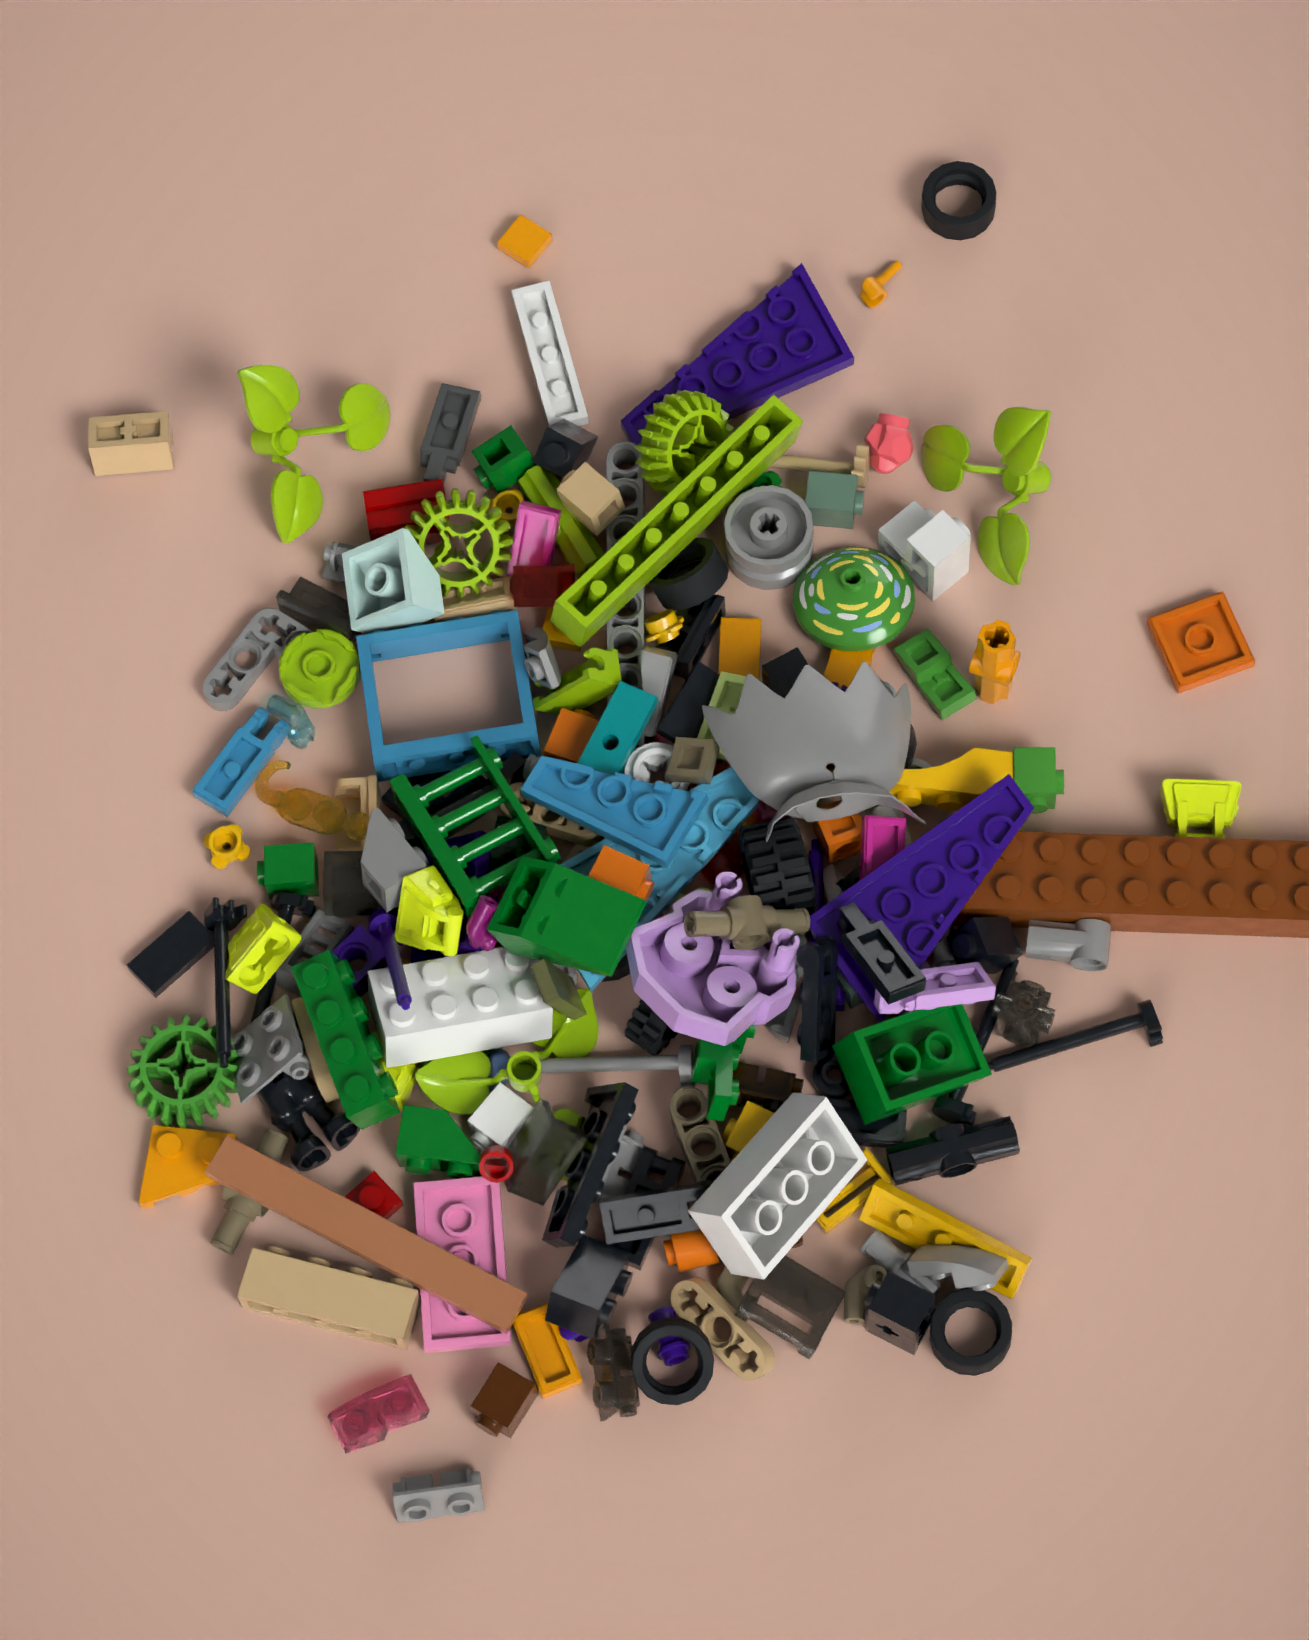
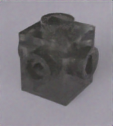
[992,980,1056,1046]

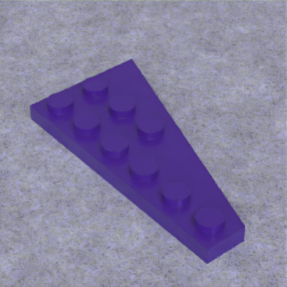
[621,263,854,445]
[809,774,1034,1023]

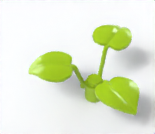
[237,365,390,543]
[922,407,1051,585]
[415,988,599,1182]

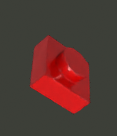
[345,1171,404,1220]

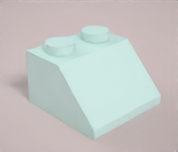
[342,528,445,634]

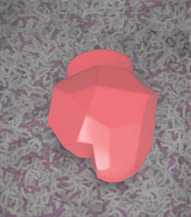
[864,413,914,474]

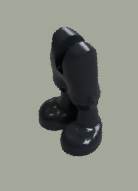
[257,1071,360,1171]

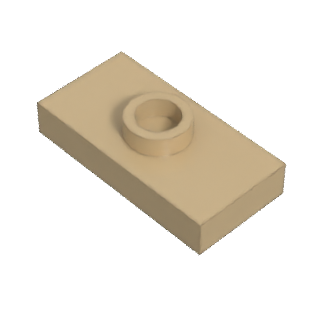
[434,576,516,623]

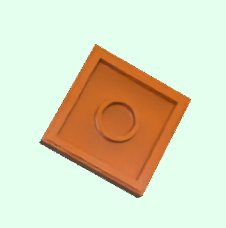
[1147,591,1255,694]

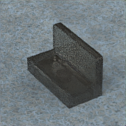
[276,576,362,645]
[501,1099,587,1206]

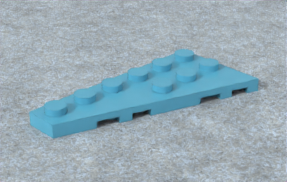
[560,767,763,992]

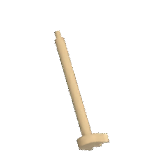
[770,444,870,488]

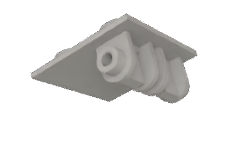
[231,994,311,1105]

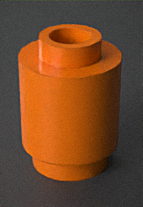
[663,1230,720,1273]

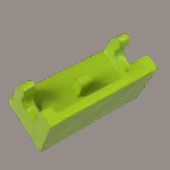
[533,647,622,715]

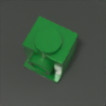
[471,425,537,494]

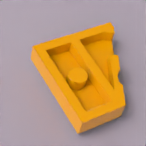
[139,1125,238,1208]

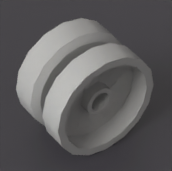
[724,485,814,590]

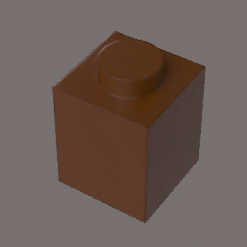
[470,1362,538,1439]

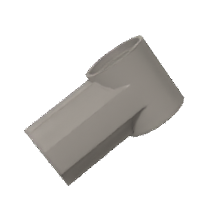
[1026,919,1111,971]

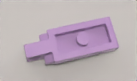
[873,962,996,1014]

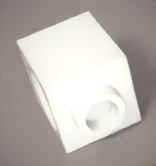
[468,1082,536,1151]

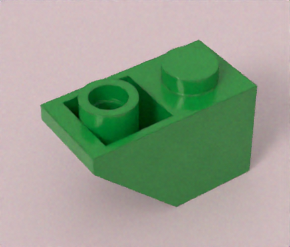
[396,1105,482,1179]

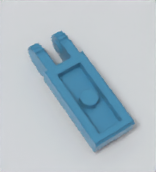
[192,707,291,817]

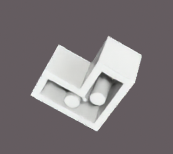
[878,500,971,601]

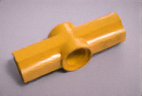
[969,619,1021,704]

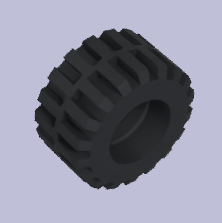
[739,816,817,916]

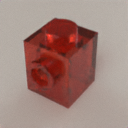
[510,564,575,607]

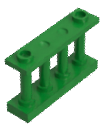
[389,735,561,920]

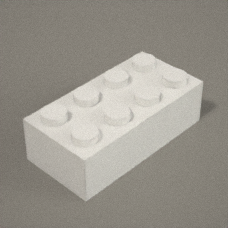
[368,947,553,1068]
[688,1093,867,1280]

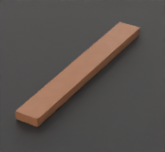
[205,1136,528,1334]

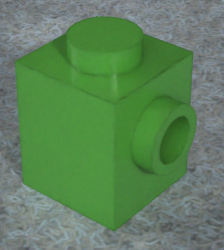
[1013,747,1064,814]

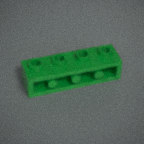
[291,950,401,1130]

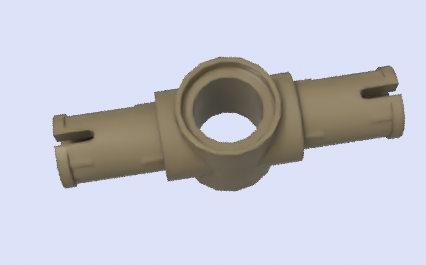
[684,895,810,950]
[210,1128,290,1255]

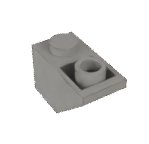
[361,808,429,912]

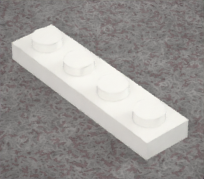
[511,281,589,426]

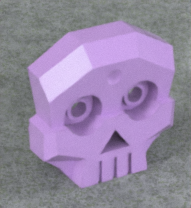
[626,872,800,1046]

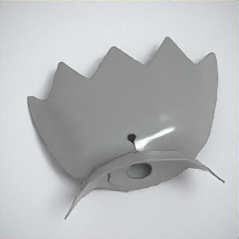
[702,661,926,842]

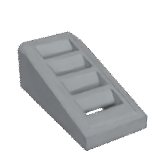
[640,646,678,737]
[276,908,354,997]

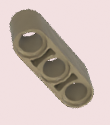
[669,1086,731,1184]

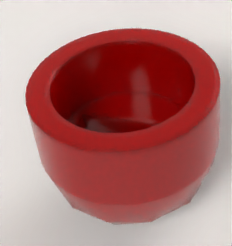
[479,1144,514,1183]

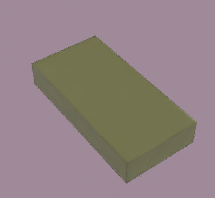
[530,959,587,1020]

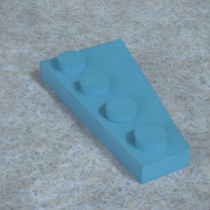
[520,756,709,868]

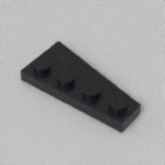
[542,1082,639,1248]

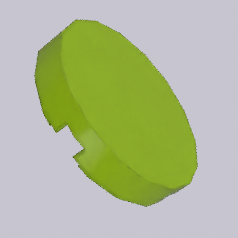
[279,629,361,709]

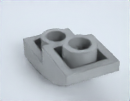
[523,626,562,689]
[907,1244,1009,1291]

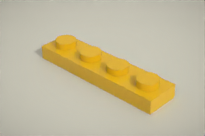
[859,1178,1032,1299]

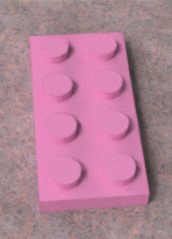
[413,1176,512,1353]

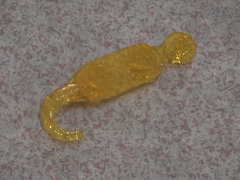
[255,760,370,841]

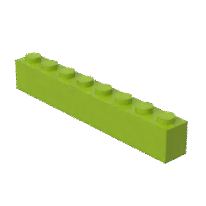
[550,395,804,648]

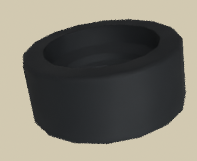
[921,161,997,241]
[649,537,729,610]
[929,1288,1012,1376]
[631,1317,714,1405]

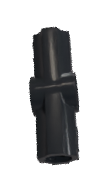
[885,1116,1020,1186]

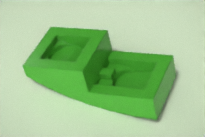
[894,628,977,720]

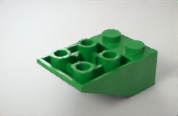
[487,856,647,977]

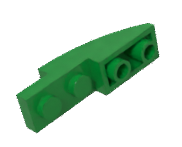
[691,989,756,1121]

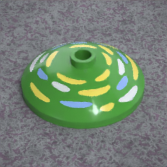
[793,547,915,651]

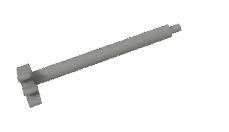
[540,1045,697,1088]

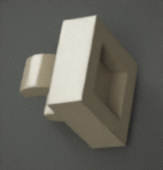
[666,737,720,785]

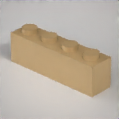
[237,1246,421,1350]

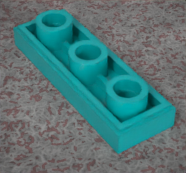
[577,681,659,775]

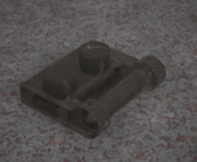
[734,1255,846,1359]

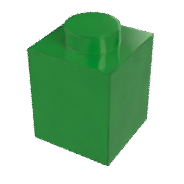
[257,843,319,899]

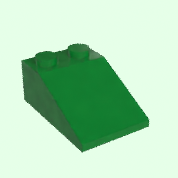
[832,1004,992,1125]

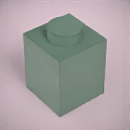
[805,471,865,529]

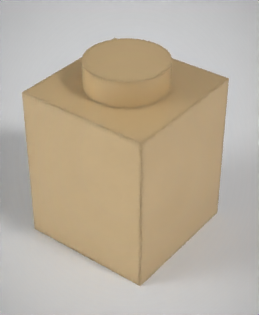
[557,462,625,535]

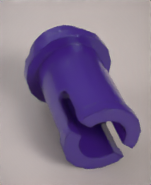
[648,1307,691,1366]

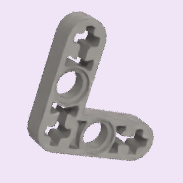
[203,608,313,711]

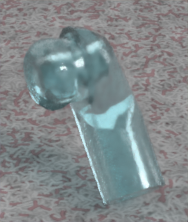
[267,694,316,749]

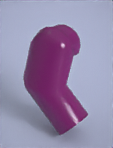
[466,895,499,951]

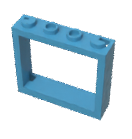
[356,610,541,782]

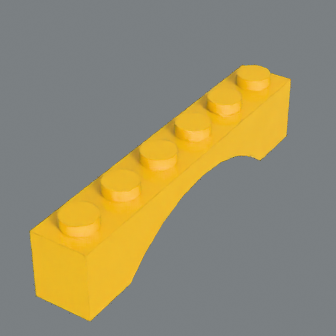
[826,747,1014,811]

